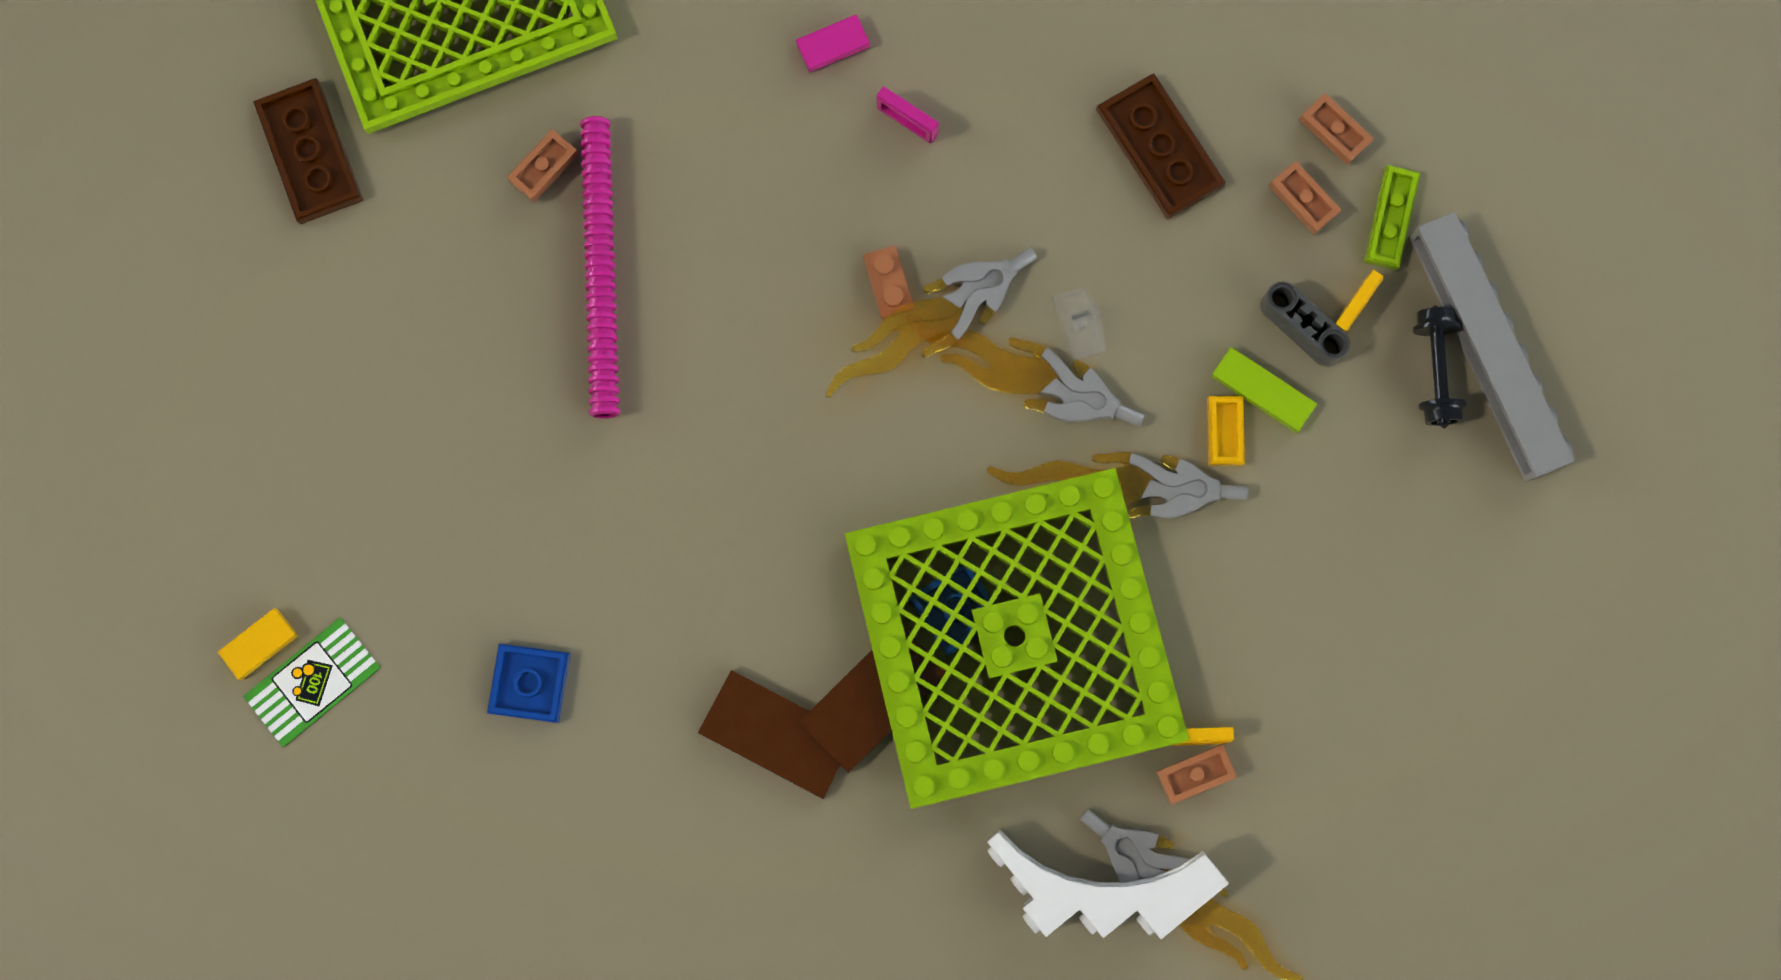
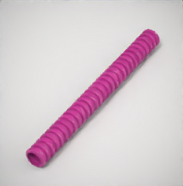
[580,116,620,419]

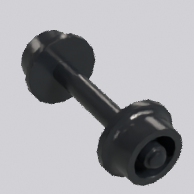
[1413,305,1467,429]

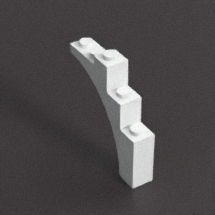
[987,829,1229,939]

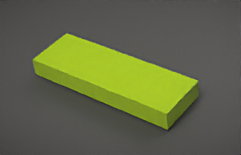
[1363,165,1420,271]
[1210,347,1317,434]

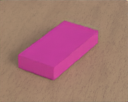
[796,14,870,73]
[877,86,939,143]

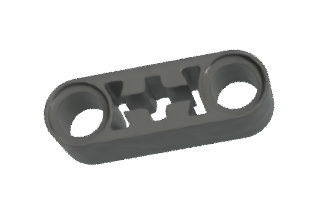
[1261,281,1350,366]

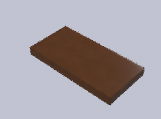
[1096,73,1226,220]
[253,78,363,224]
[799,627,946,773]
[698,670,841,799]

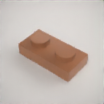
[1299,93,1374,166]
[507,129,579,203]
[1269,161,1342,235]
[863,245,914,321]
[1156,744,1237,805]

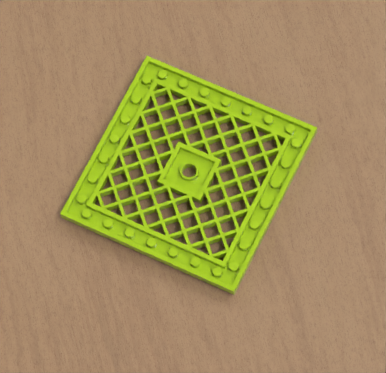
[315,0,618,134]
[844,468,1190,809]

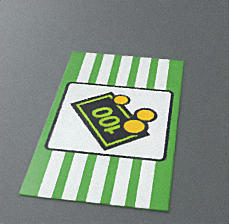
[243,617,381,747]

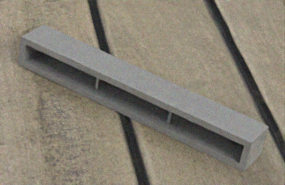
[1409,212,1575,482]

